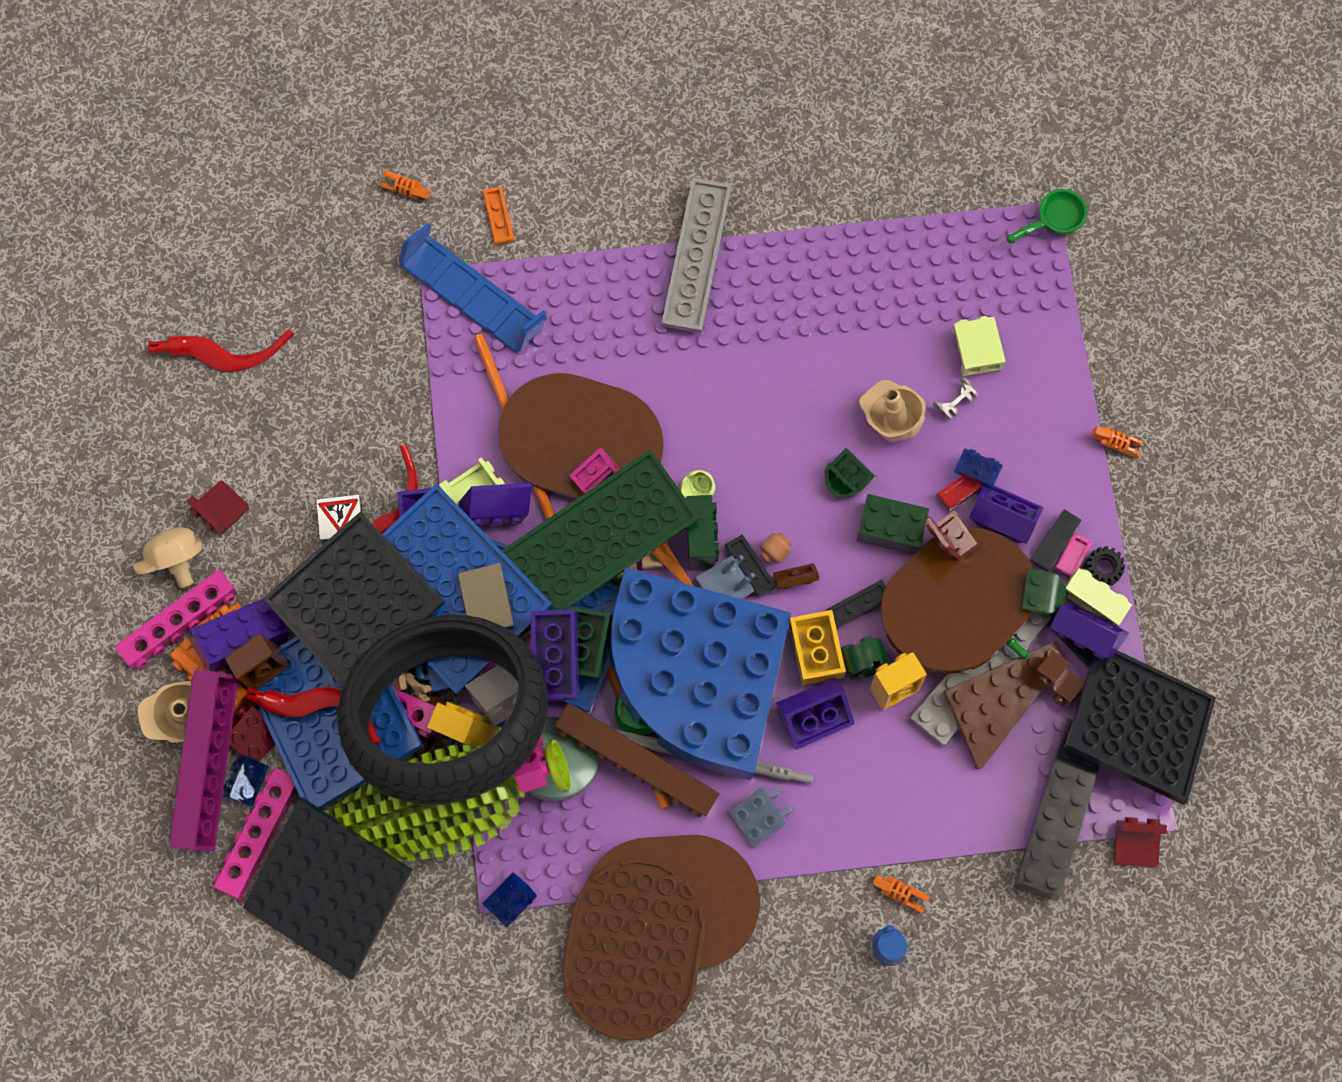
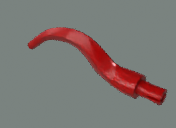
[148,329,294,372]
[372,444,418,534]
[245,687,380,746]

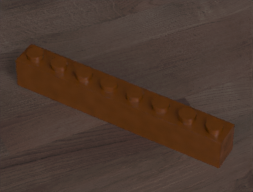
[555,703,720,818]

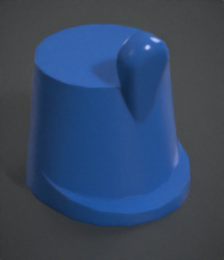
[872,925,907,966]

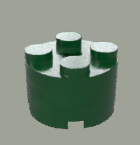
[841,636,890,680]

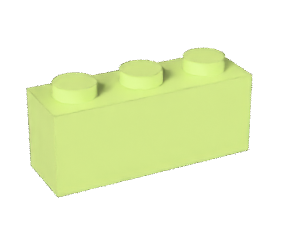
[1065,568,1132,626]

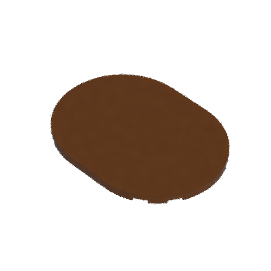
[498,373,663,500]
[881,527,1033,674]
[585,835,760,969]
[563,859,705,1040]

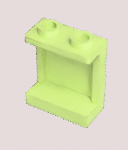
[952,316,1006,376]
[439,458,505,505]

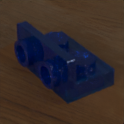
[954,448,1003,489]

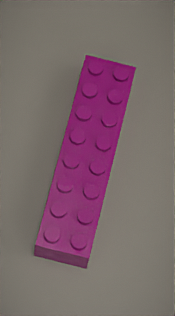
[169,670,238,851]

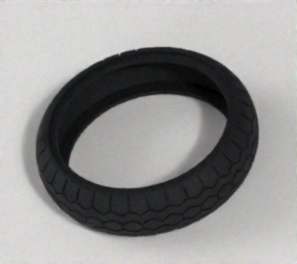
[337,615,548,805]

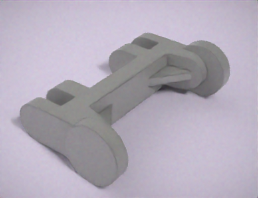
[933,377,979,421]

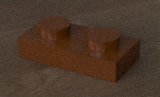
[773,563,819,590]

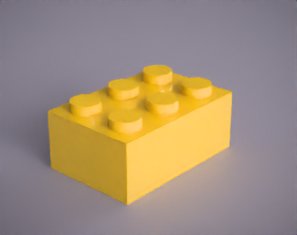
[789,610,846,686]
[870,652,927,711]
[428,702,501,748]

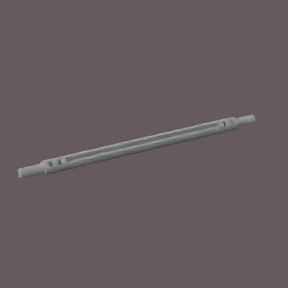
[614,729,813,784]

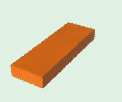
[482,186,515,246]

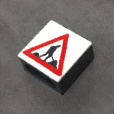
[317,495,363,545]

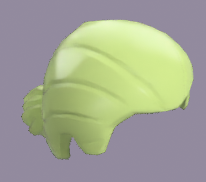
[680,470,715,498]

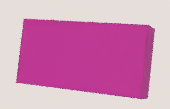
[1054,532,1093,578]

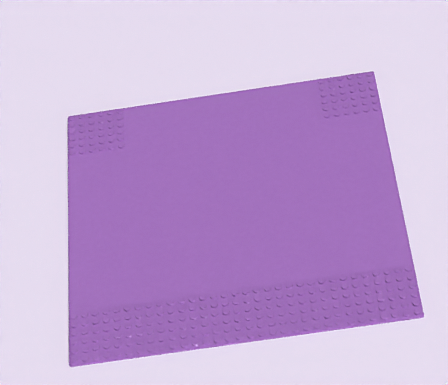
[421,203,1177,913]

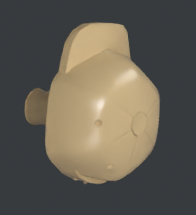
[859,380,926,442]
[133,527,203,589]
[137,681,192,743]

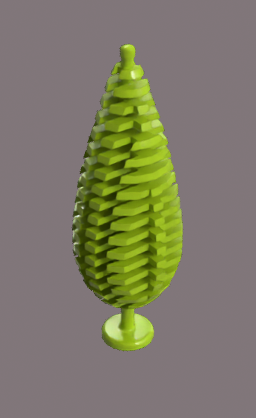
[325,739,571,862]

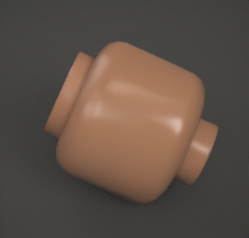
[760,532,792,564]

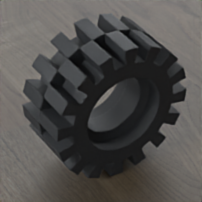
[1084,546,1125,586]

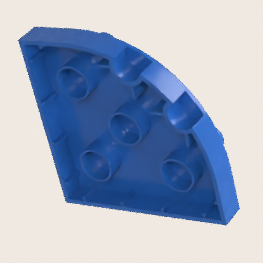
[608,568,791,780]

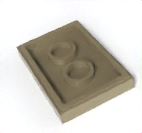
[458,563,515,629]

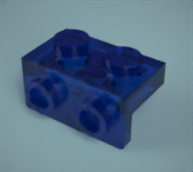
[223,756,269,807]
[482,872,537,928]

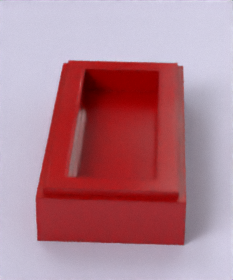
[936,470,983,511]

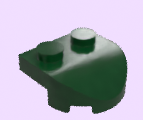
[824,448,877,498]
[1021,568,1066,618]

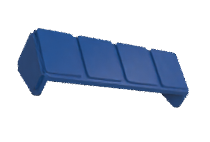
[399,224,547,353]

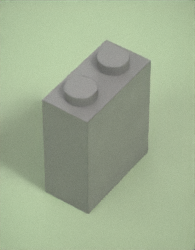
[465,665,518,726]

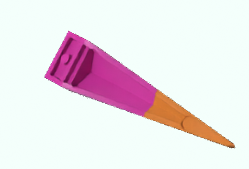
[569,448,693,586]

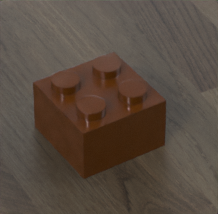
[225,633,290,690]

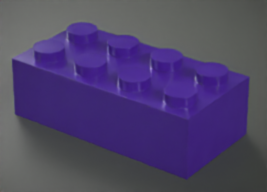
[190,599,289,672]
[531,609,579,701]

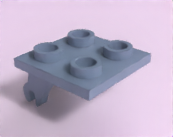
[696,555,756,599]
[729,787,795,848]

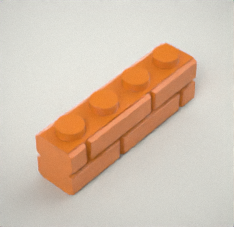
[170,638,250,712]

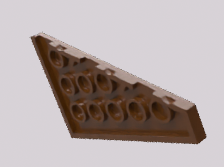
[943,641,1063,770]

